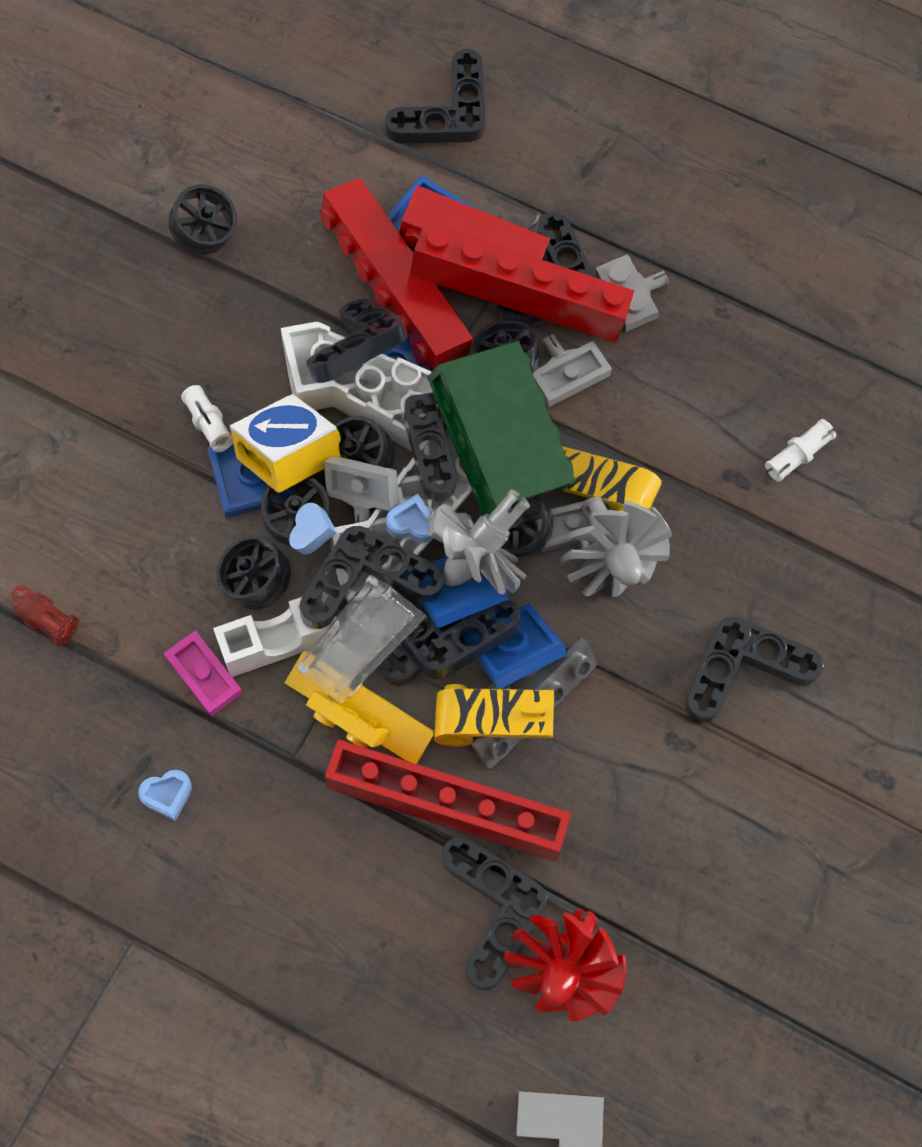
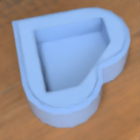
[386,494,433,543]
[289,503,337,555]
[138,770,192,822]

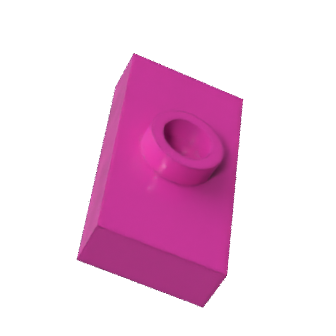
[164,630,243,717]

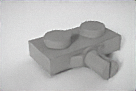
[595,254,669,332]
[533,334,612,407]
[324,456,399,523]

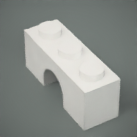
[213,591,341,677]

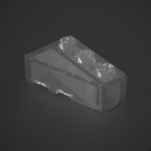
[296,575,427,704]

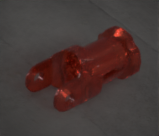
[11,586,79,647]

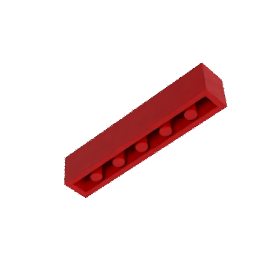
[320,178,473,372]
[410,222,635,343]
[325,740,571,862]

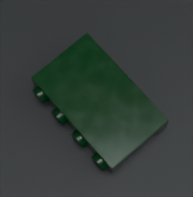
[427,341,576,516]

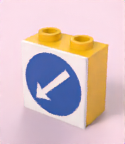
[230,394,341,493]

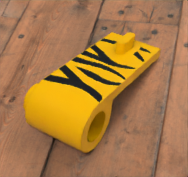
[562,446,662,511]
[434,684,554,747]

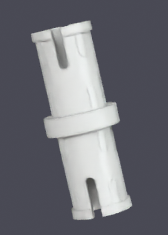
[181,385,233,452]
[765,419,836,482]

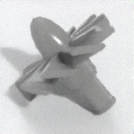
[426,489,530,595]
[561,497,672,597]

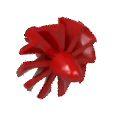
[504,909,626,1021]

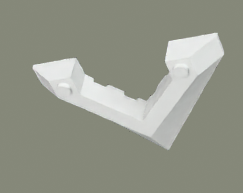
[281,322,472,602]

